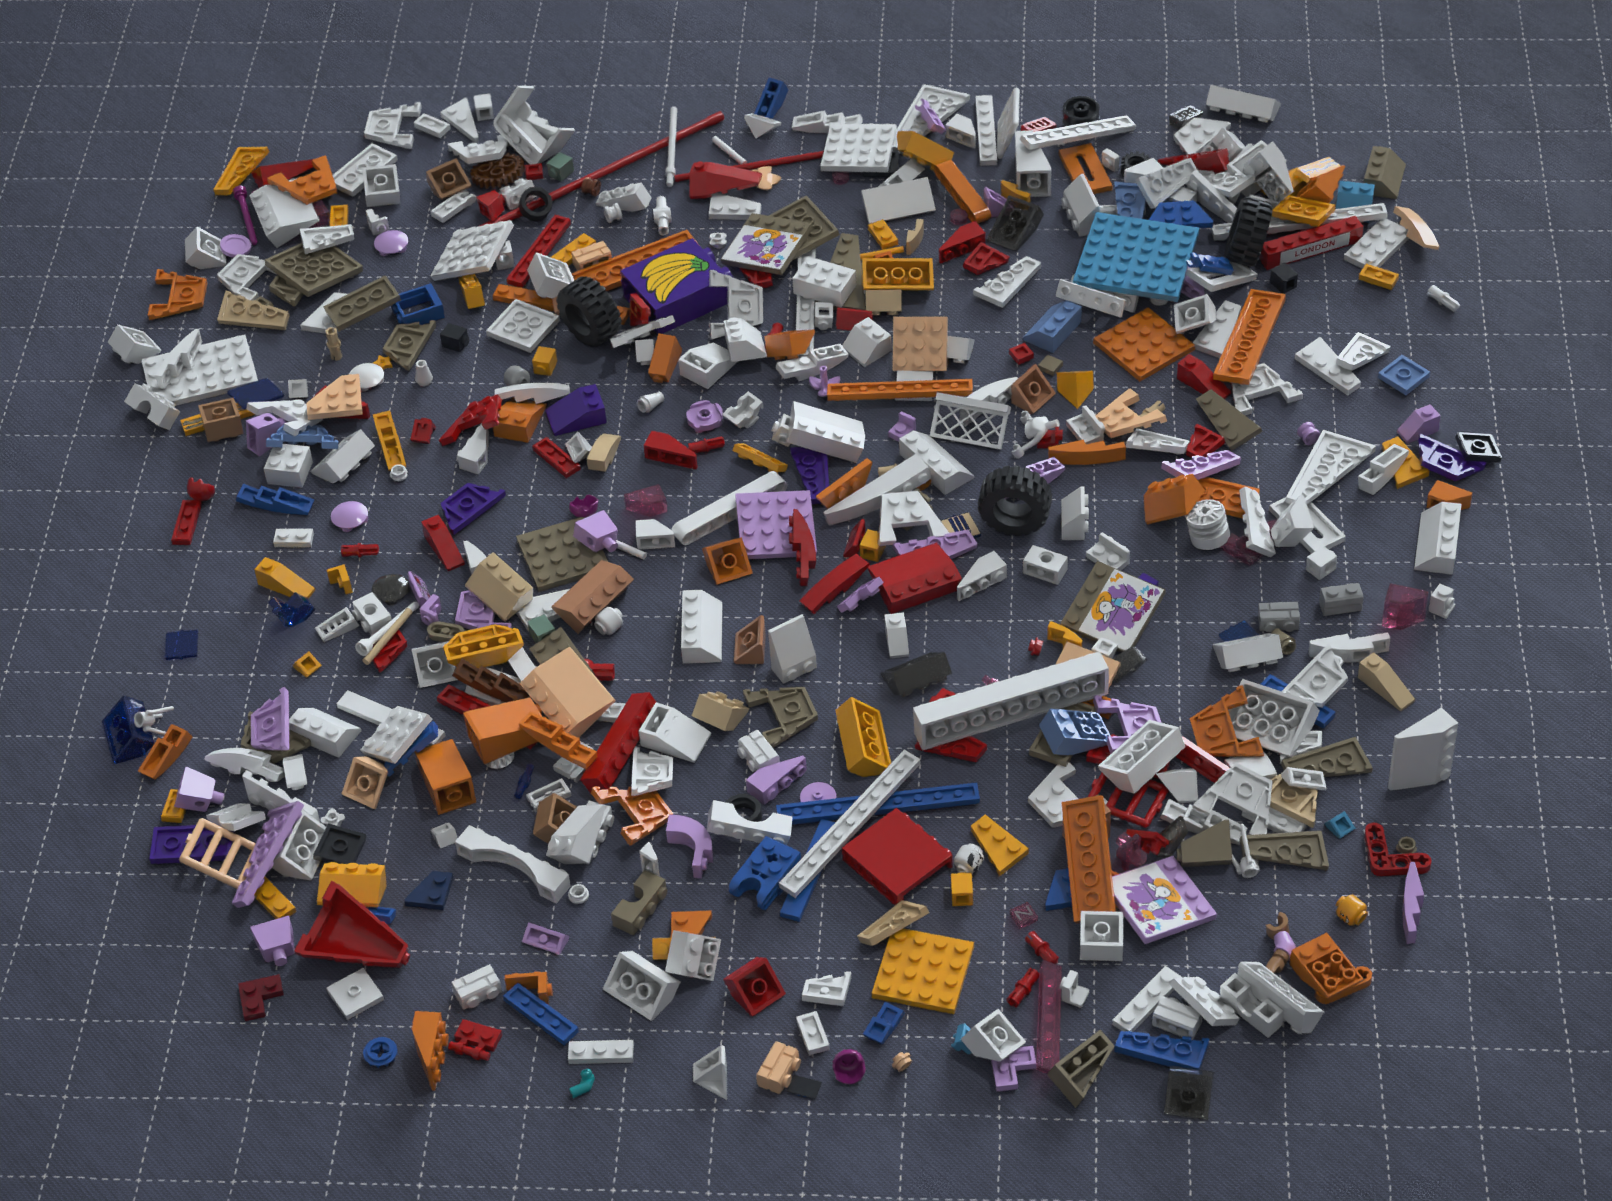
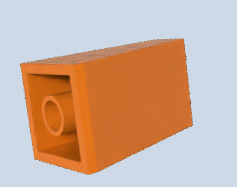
[463,697,546,765]
[414,739,476,815]

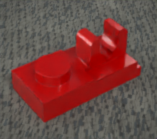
[1124,829,1169,855]

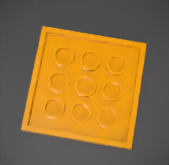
[872,928,974,1014]

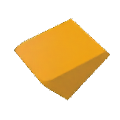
[293,651,322,677]

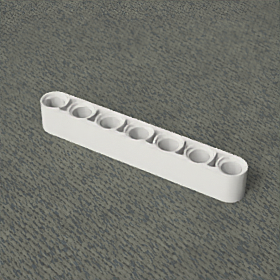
[671,471,788,545]

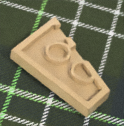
[857,900,929,946]

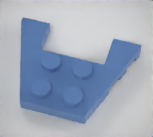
[266,424,338,449]

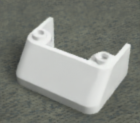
[494,86,575,164]

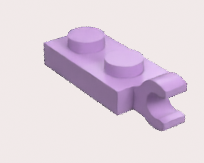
[915,99,946,134]

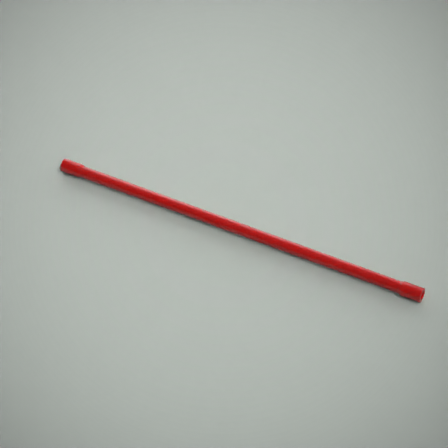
[478,111,724,227]

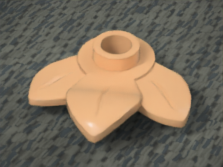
[752,166,781,190]

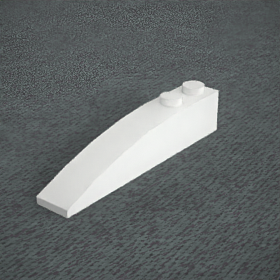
[823,454,931,525]

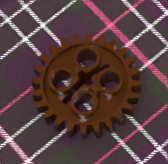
[470,153,525,189]

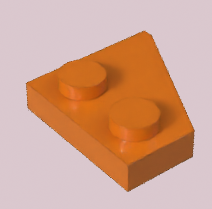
[671,910,712,938]

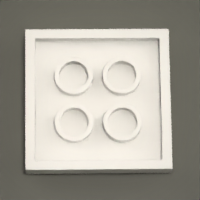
[486,299,560,353]
[361,706,432,764]

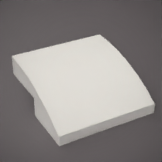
[1224,752,1277,779]
[206,803,266,831]

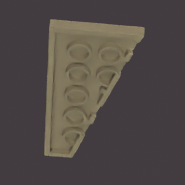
[815,233,865,310]

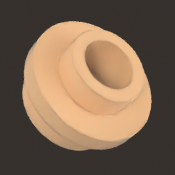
[892,1052,912,1072]

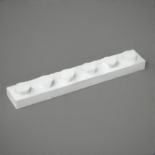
[975,95,997,166]

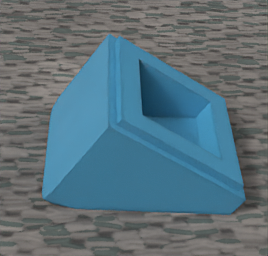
[1324,811,1356,839]

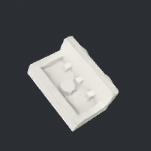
[499,178,536,210]
[1066,405,1105,444]

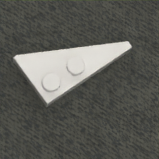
[441,98,479,143]

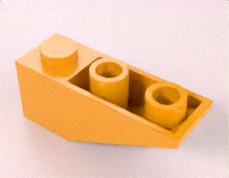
[458,274,485,309]

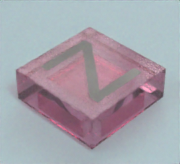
[1010,902,1038,929]

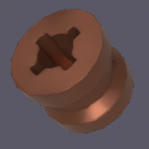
[581,177,601,197]

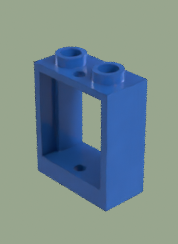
[391,284,445,325]

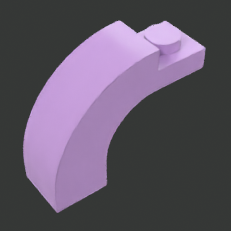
[666,815,713,878]

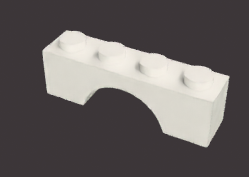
[707,800,792,845]

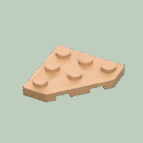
[307,374,362,420]

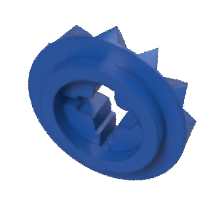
[363,1037,398,1069]

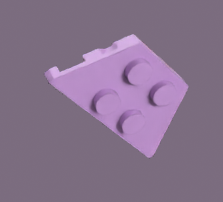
[251,687,289,750]

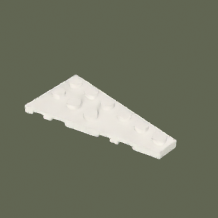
[893,84,970,154]
[1285,430,1376,505]

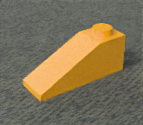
[254,557,315,603]

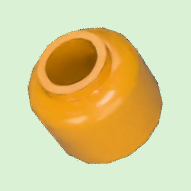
[1336,894,1368,926]

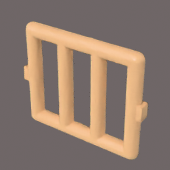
[179,818,256,889]

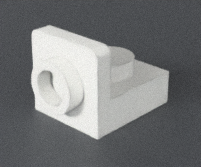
[366,209,389,236]

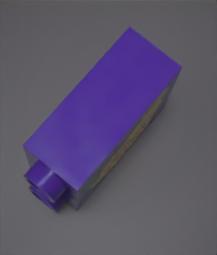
[620,238,733,335]

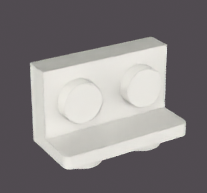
[1086,532,1130,571]

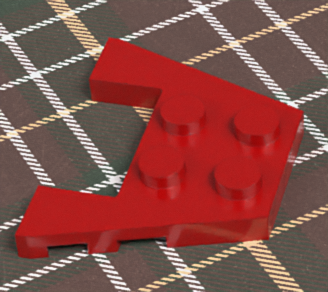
[439,394,502,446]

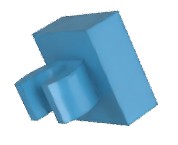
[951,1023,972,1054]

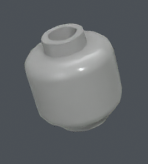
[504,365,530,386]

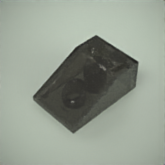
[986,195,1044,252]

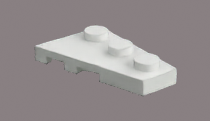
[1336,332,1391,371]

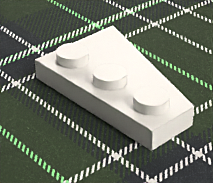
[709,193,761,220]
[300,224,354,254]
[300,292,347,333]
[1126,428,1190,454]

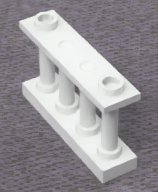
[1056,274,1139,317]

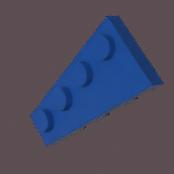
[1114,1031,1210,1074]

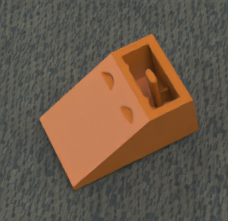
[1296,165,1345,203]
[1289,933,1364,999]
[412,1011,449,1091]

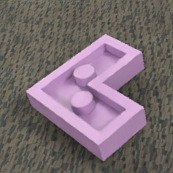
[837,577,884,613]
[991,1046,1036,1091]

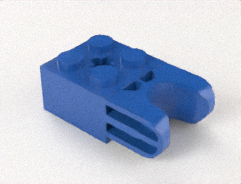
[729,836,801,910]

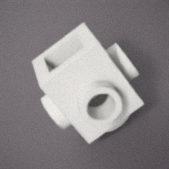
[771,414,790,447]

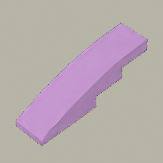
[1402,862,1424,944]

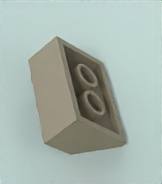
[1364,146,1406,199]

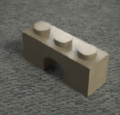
[611,870,668,936]

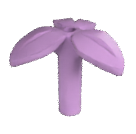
[809,366,840,397]

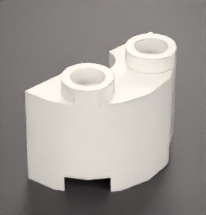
[722,391,763,429]

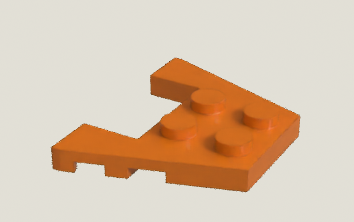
[267,155,337,205]
[148,269,207,320]
[1190,685,1264,757]
[591,787,673,846]

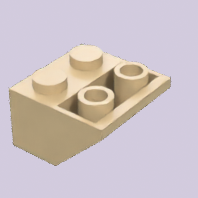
[692,692,749,731]

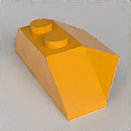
[443,624,524,668]

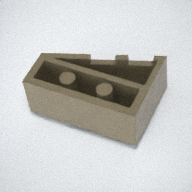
[1047,1030,1114,1108]

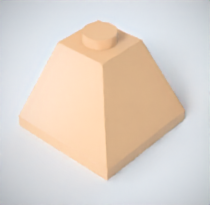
[342,756,388,809]

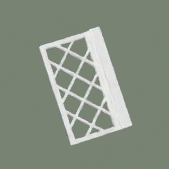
[930,392,1011,450]

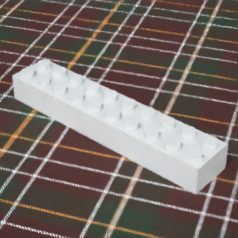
[913,651,1109,750]

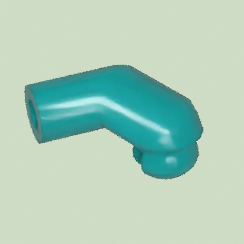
[569,1069,595,1098]

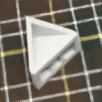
[1156,768,1198,804]
[693,1045,727,1100]

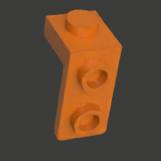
[505,972,553,1005]

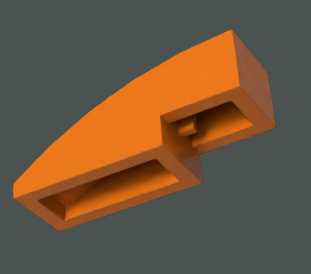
[138,724,193,780]

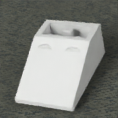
[1243,141,1294,202]
[678,343,738,389]
[639,703,711,763]

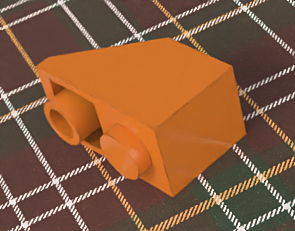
[1426,480,1472,510]

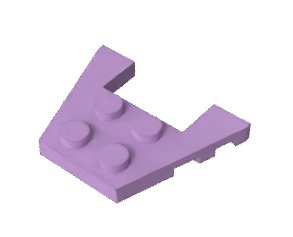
[455,590,512,630]
[1093,695,1161,755]

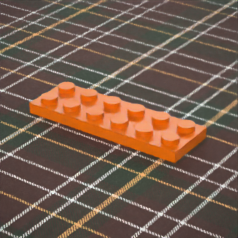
[1061,795,1116,924]

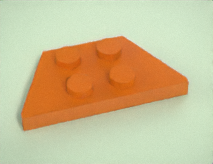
[816,458,872,509]

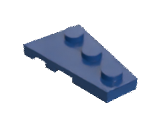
[385,721,438,777]

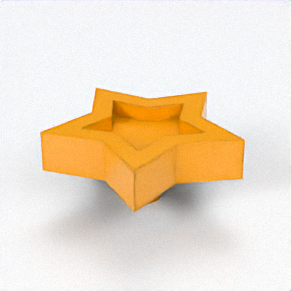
[373,355,393,370]

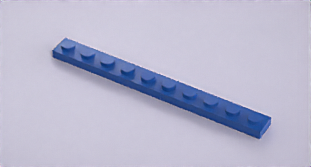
[776,783,980,825]

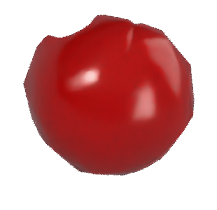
[187,477,215,501]

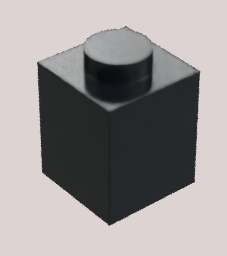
[1270,263,1298,294]
[440,323,469,353]

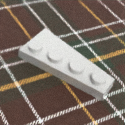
[1185,170,1256,198]
[1295,337,1361,396]
[1239,487,1276,557]
[516,589,570,631]
[242,770,320,822]

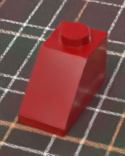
[476,190,505,221]

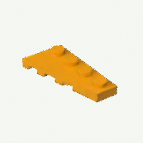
[213,147,269,195]

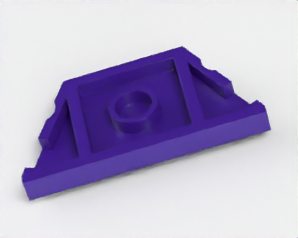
[1418,434,1486,481]
[440,483,506,535]

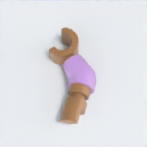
[1265,912,1296,973]

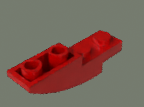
[789,509,816,586]

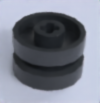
[1062,96,1100,127]

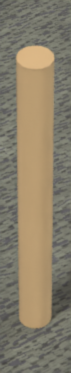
[363,608,413,665]

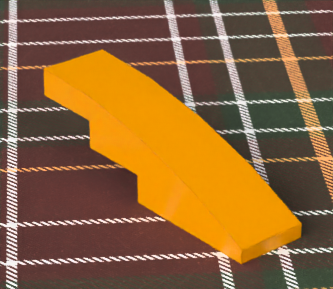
[373,411,406,471]

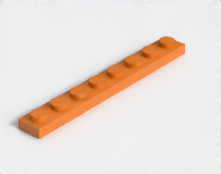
[493,284,630,325]
[827,379,973,401]

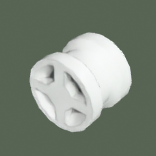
[603,203,622,223]

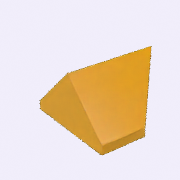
[1056,370,1094,409]

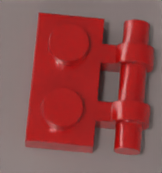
[448,1019,502,1061]

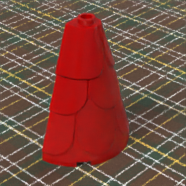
[294,881,411,968]

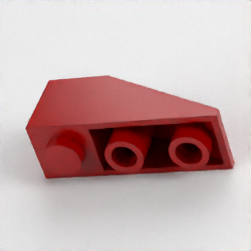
[939,221,986,264]

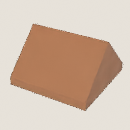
[1011,364,1056,414]
[734,615,766,664]

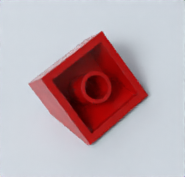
[723,957,786,1016]

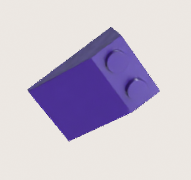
[545,384,607,436]

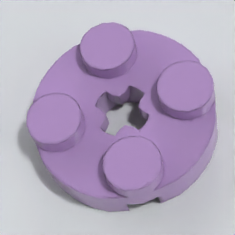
[686,400,723,433]

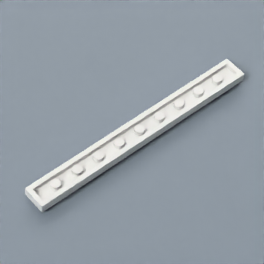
[1211,203,1387,241]
[796,248,816,358]
[779,750,920,898]

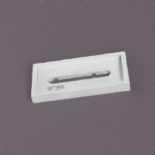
[1186,262,1258,292]
[1269,497,1346,554]

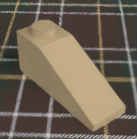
[1358,652,1415,711]

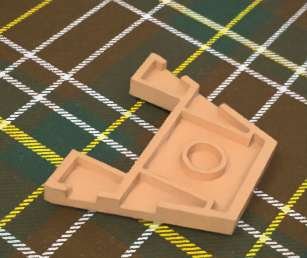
[1095,389,1167,438]

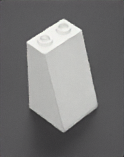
[1015,131,1051,197]

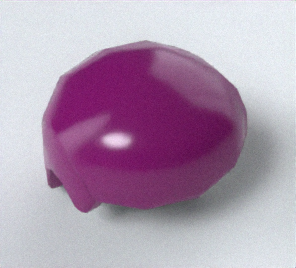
[569,495,598,518]
[833,1049,865,1084]

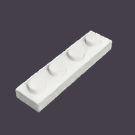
[1112,966,1182,1032]

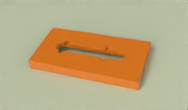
[1059,143,1112,194]

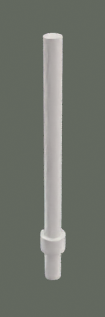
[665,107,677,187]

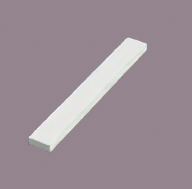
[1020,116,1136,150]

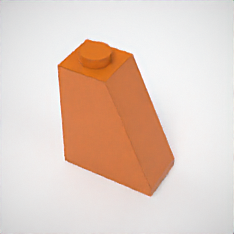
[648,333,682,383]

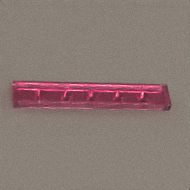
[1036,960,1062,1074]

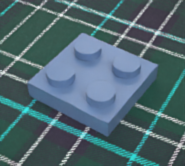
[1378,355,1430,395]

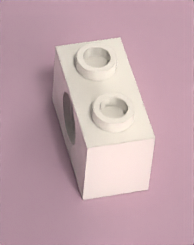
[1023,545,1068,585]
[352,592,392,636]

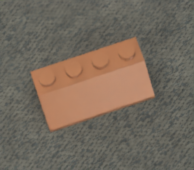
[551,560,634,634]

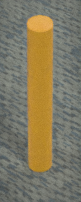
[860,246,904,261]

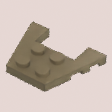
[743,687,818,748]

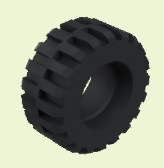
[1224,196,1273,267]
[556,277,621,346]
[978,465,1052,536]

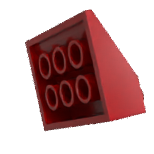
[867,542,962,614]

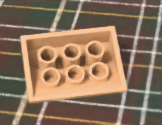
[520,647,616,738]

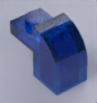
[268,592,316,627]

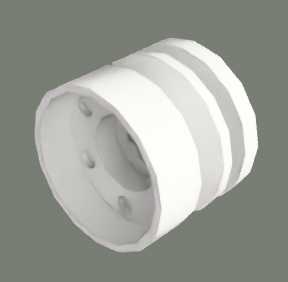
[1185,500,1230,550]

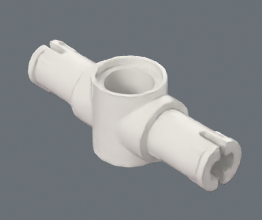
[653,196,672,235]

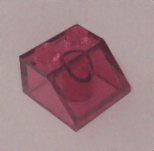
[1382,583,1429,630]

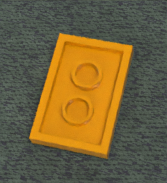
[1272,195,1335,227]

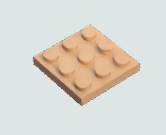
[893,317,948,371]

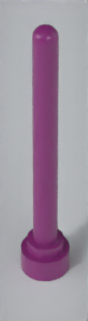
[233,186,257,245]

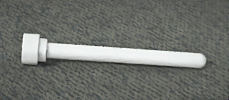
[355,602,419,656]

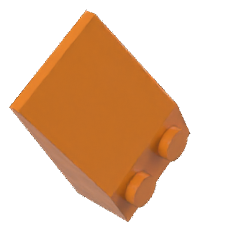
[493,397,547,443]

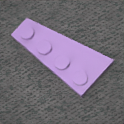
[1161,450,1241,480]
[893,530,978,559]

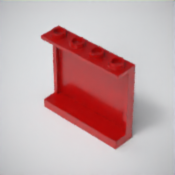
[842,808,953,905]

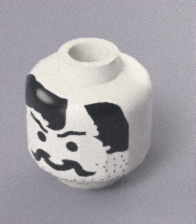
[954,844,984,874]

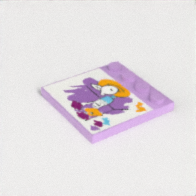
[1112,856,1217,944]

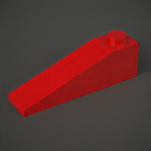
[1157,148,1229,174]
[251,159,314,188]
[690,162,762,199]

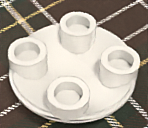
[349,363,384,392]

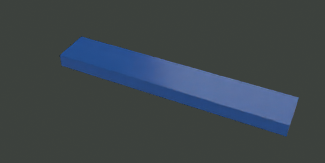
[780,819,836,922]

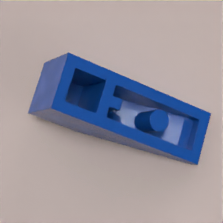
[754,78,789,119]

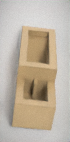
[587,434,621,472]

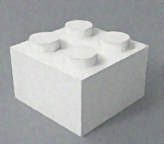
[362,164,401,207]
[264,444,313,488]
[1080,911,1123,961]

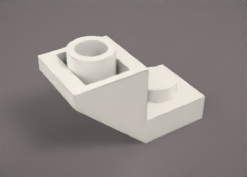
[283,754,307,790]

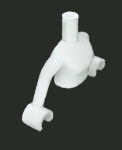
[1012,411,1060,459]

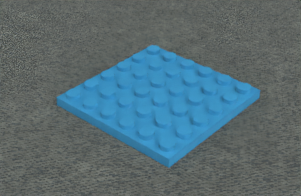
[1073,212,1199,302]

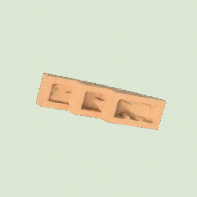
[1393,206,1439,250]

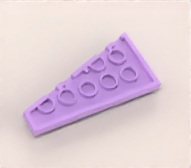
[232,801,304,908]

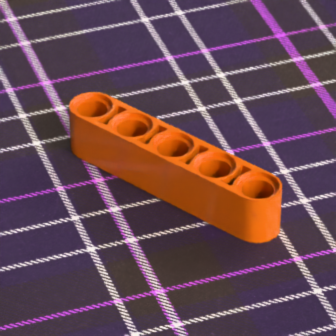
[934,160,991,224]

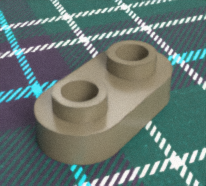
[427,621,464,642]

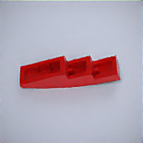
[799,554,870,614]

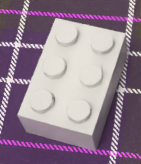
[793,256,856,308]

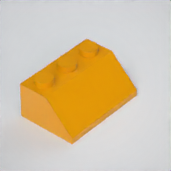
[897,131,955,171]
[317,862,387,907]

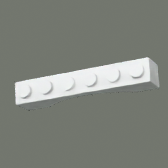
[455,825,571,904]

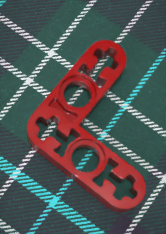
[1364,823,1432,876]

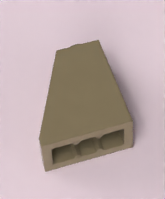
[1176,820,1232,867]

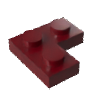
[238,974,284,1021]

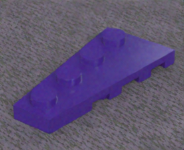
[790,447,829,504]

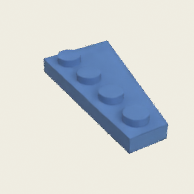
[1114,182,1146,219]

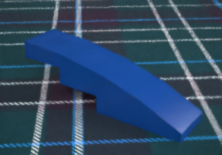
[236,484,314,515]

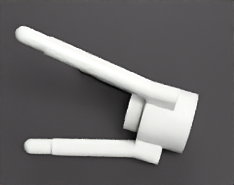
[134,706,174,736]
[1232,824,1260,878]

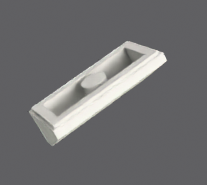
[1281,767,1326,790]
[640,842,660,877]

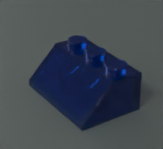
[102,695,154,764]

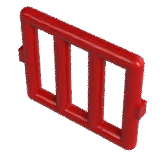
[1088,773,1169,828]

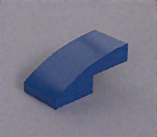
[863,1002,905,1044]

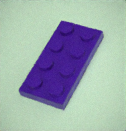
[149,825,235,864]

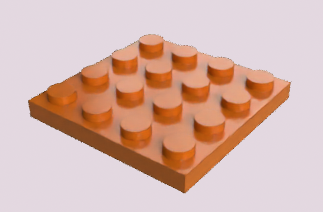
[1093,307,1195,382]

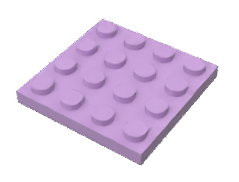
[735,490,817,559]

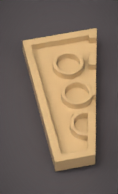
[217,291,290,330]

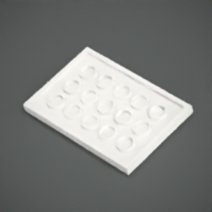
[141,335,259,406]

